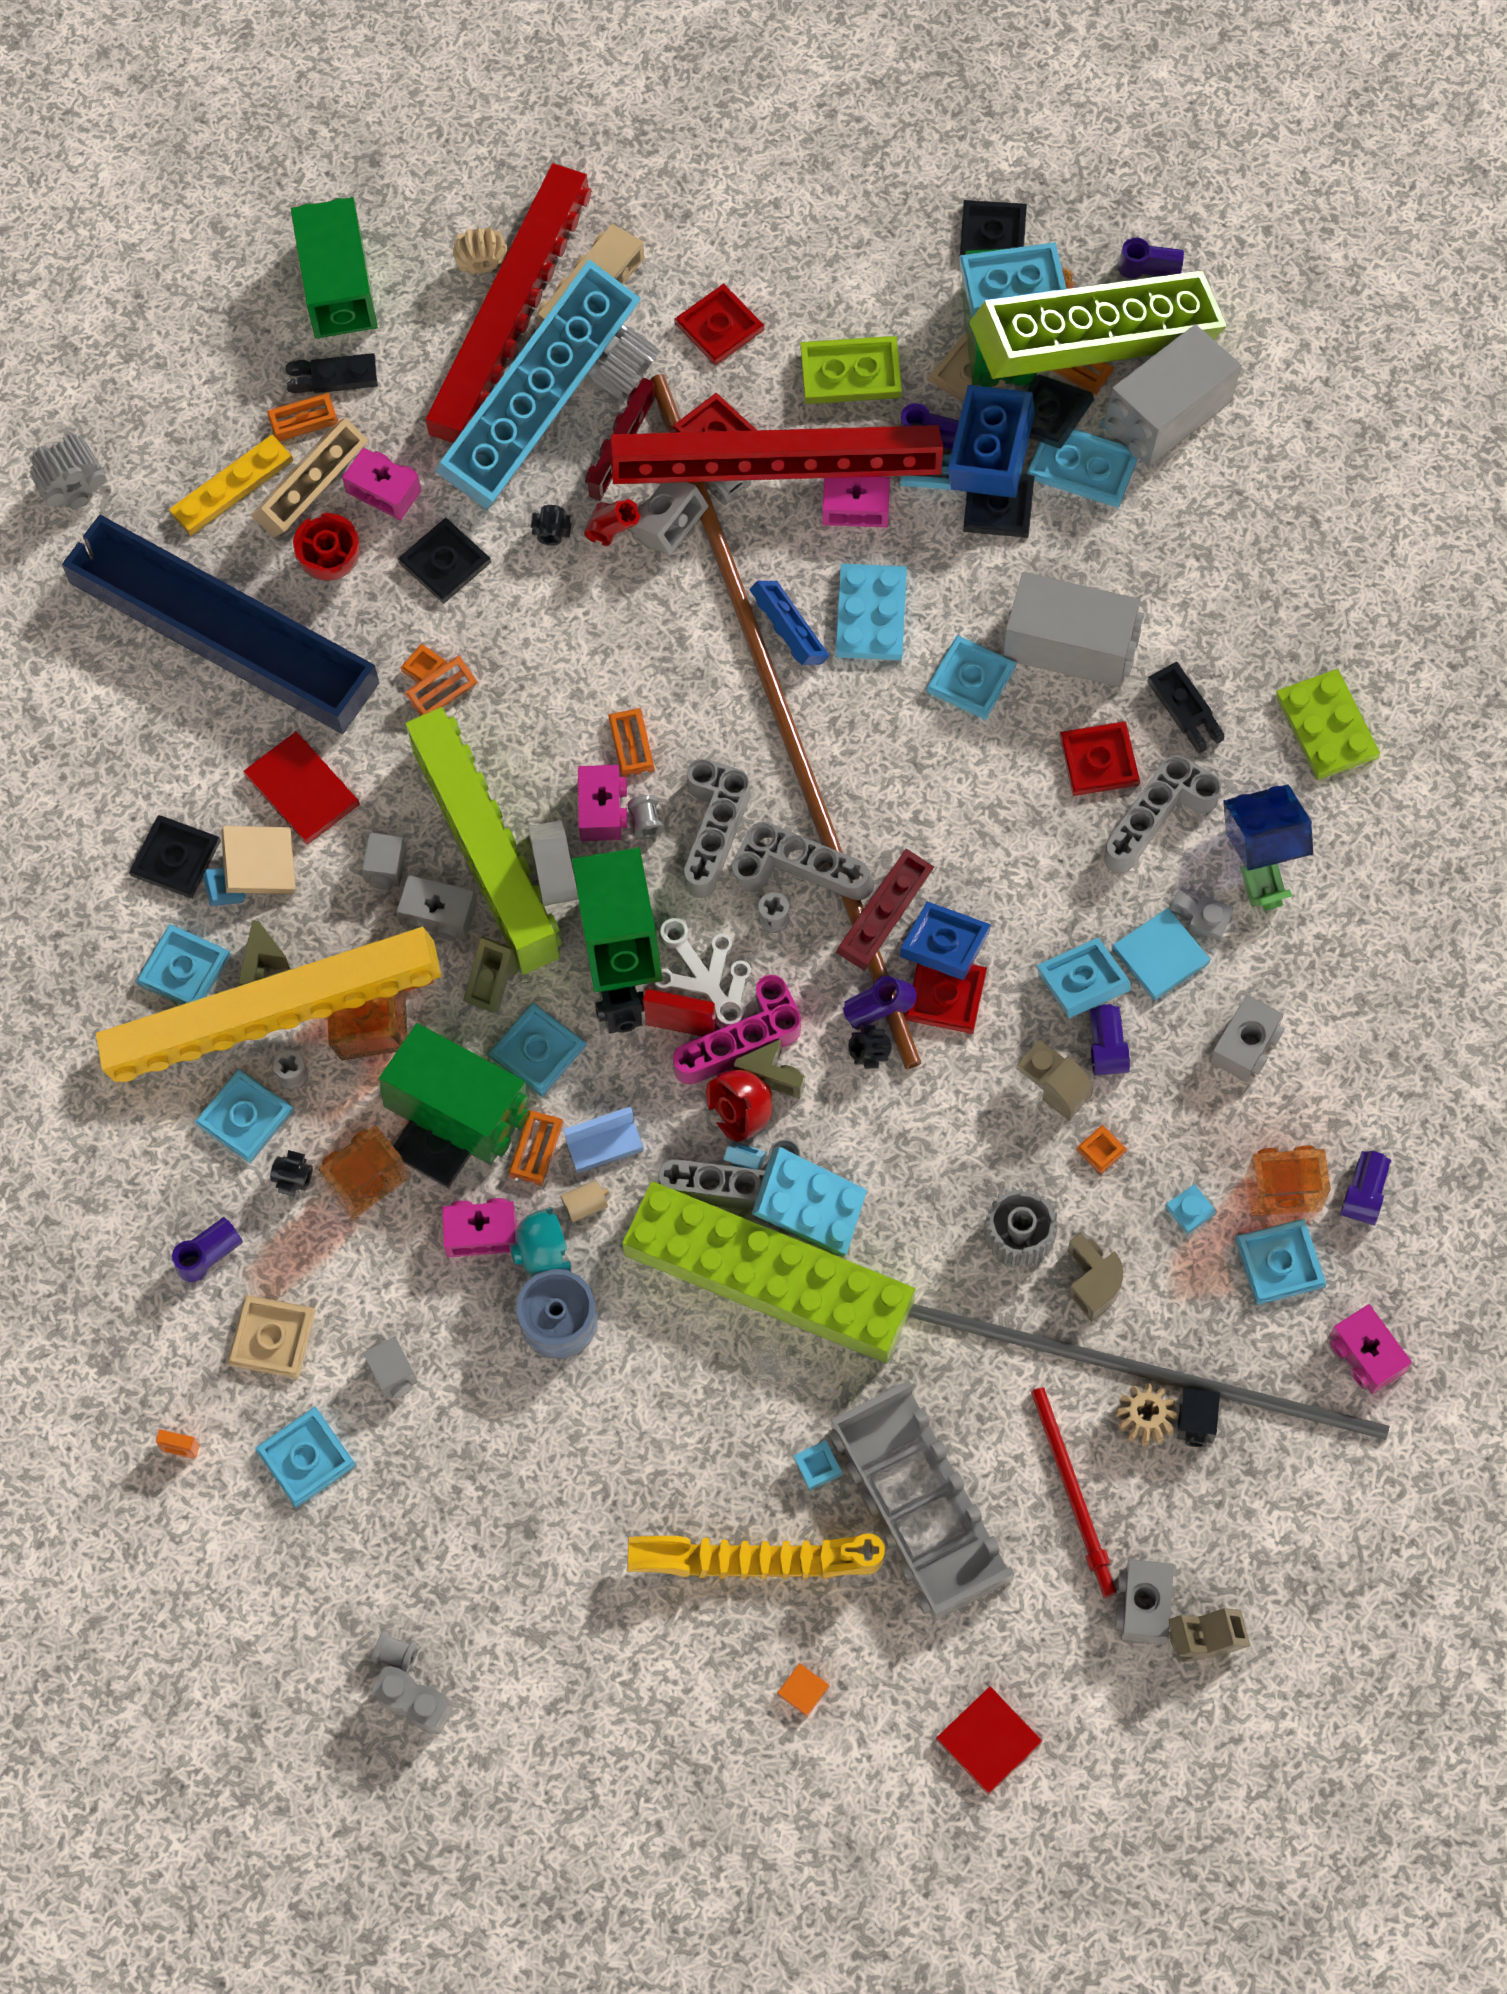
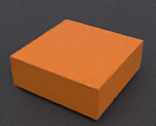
[400,643,447,689]
[1076,1125,1127,1175]
[156,1429,200,1459]
[777,1663,830,1718]

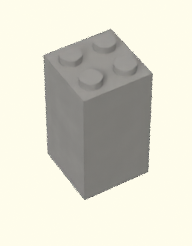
[1103,324,1242,466]
[1003,572,1144,687]

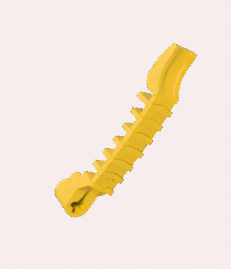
[627,1533,885,1579]

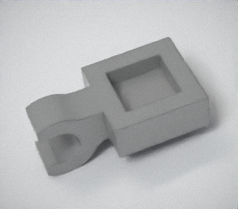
[1170,892,1234,941]

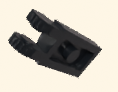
[286,353,378,394]
[1147,662,1225,753]

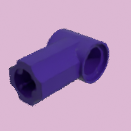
[1117,237,1184,279]
[900,403,959,450]
[842,976,917,1030]
[1089,1004,1130,1076]
[1340,1151,1391,1226]
[172,1217,243,1282]

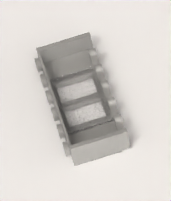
[828,1380,1014,1621]

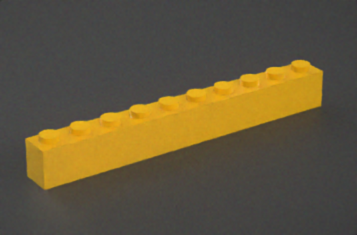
[96,927,442,1083]

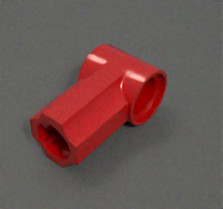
[584,498,641,546]

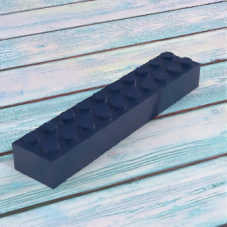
[62,514,380,735]

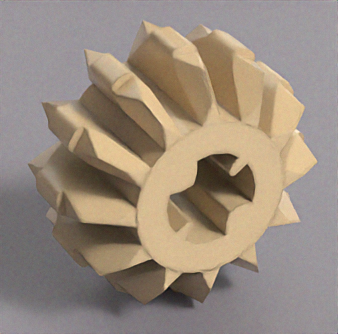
[453,227,508,275]
[1115,1383,1178,1447]

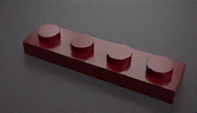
[585,377,656,501]
[835,849,935,971]

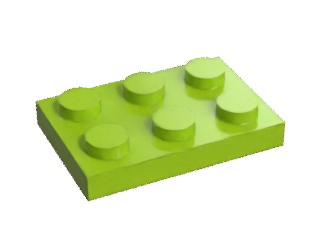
[800,336,902,405]
[1275,669,1380,780]

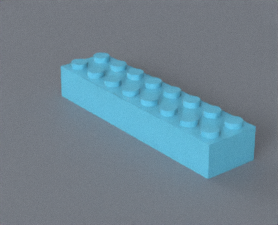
[434,259,641,511]

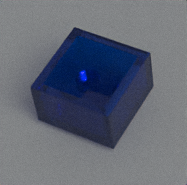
[1223,784,1314,871]

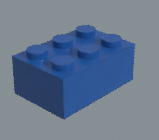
[948,385,1035,498]

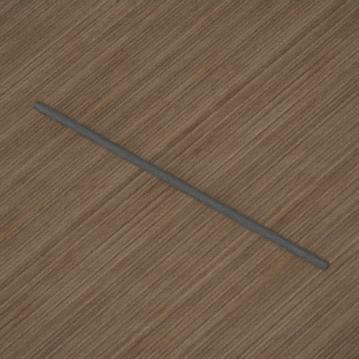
[908,1304,1390,1440]

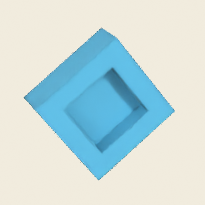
[723,1141,767,1170]
[1165,1184,1216,1235]
[793,1440,842,1491]

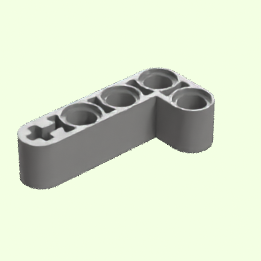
[1104,755,1221,873]
[684,758,750,898]
[528,820,578,906]
[732,822,874,900]
[658,1139,801,1210]

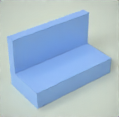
[563,1106,644,1174]

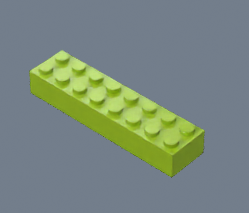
[969,271,1226,379]
[405,707,562,975]
[622,1181,916,1364]

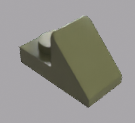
[238,920,290,986]
[463,936,518,1013]
[734,1040,805,1099]

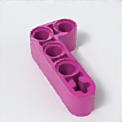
[673,974,801,1085]

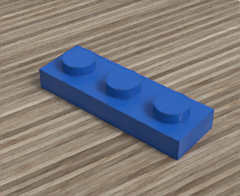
[749,581,830,665]

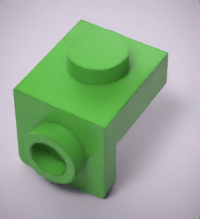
[1240,857,1292,911]

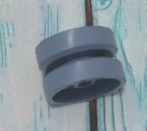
[516,1269,598,1359]

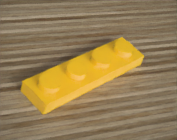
[169,434,293,536]

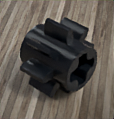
[531,505,572,546]
[848,1025,892,1069]
[270,1150,313,1197]

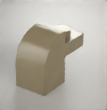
[1016,1039,1093,1121]
[1067,1232,1123,1322]
[1168,1608,1251,1662]

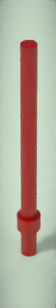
[1031,1387,1117,1598]

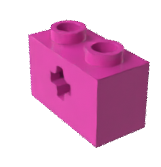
[342,447,421,521]
[823,477,890,527]
[578,765,628,841]
[442,1198,517,1258]
[1329,1304,1413,1394]

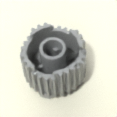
[587,324,660,402]
[29,434,106,510]
[984,1187,1058,1268]

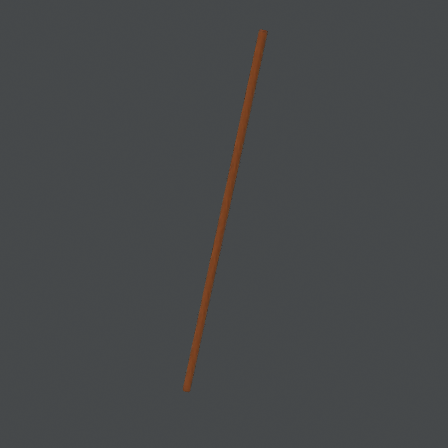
[650,374,921,1069]

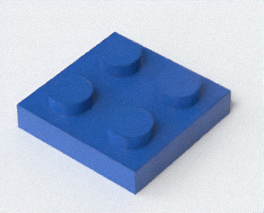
[900,901,991,980]

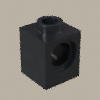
[1177,1388,1220,1447]

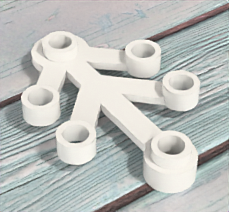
[654,918,751,1029]

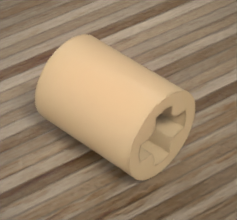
[560,1180,610,1223]

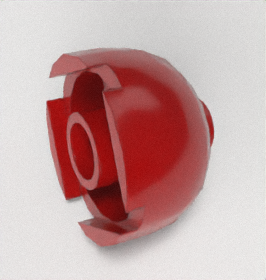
[293,513,360,581]
[705,1070,773,1142]

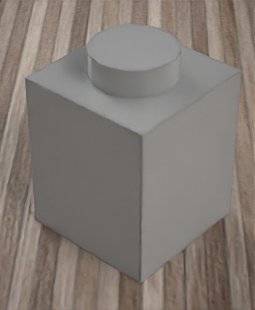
[362,833,407,889]
[363,1337,418,1399]

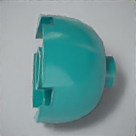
[510,1207,571,1277]

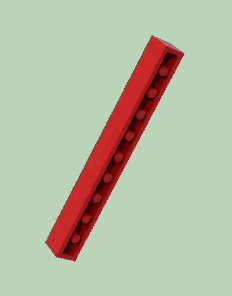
[425,163,592,443]
[611,425,943,484]

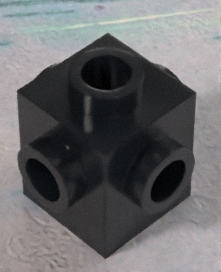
[594,986,644,1034]

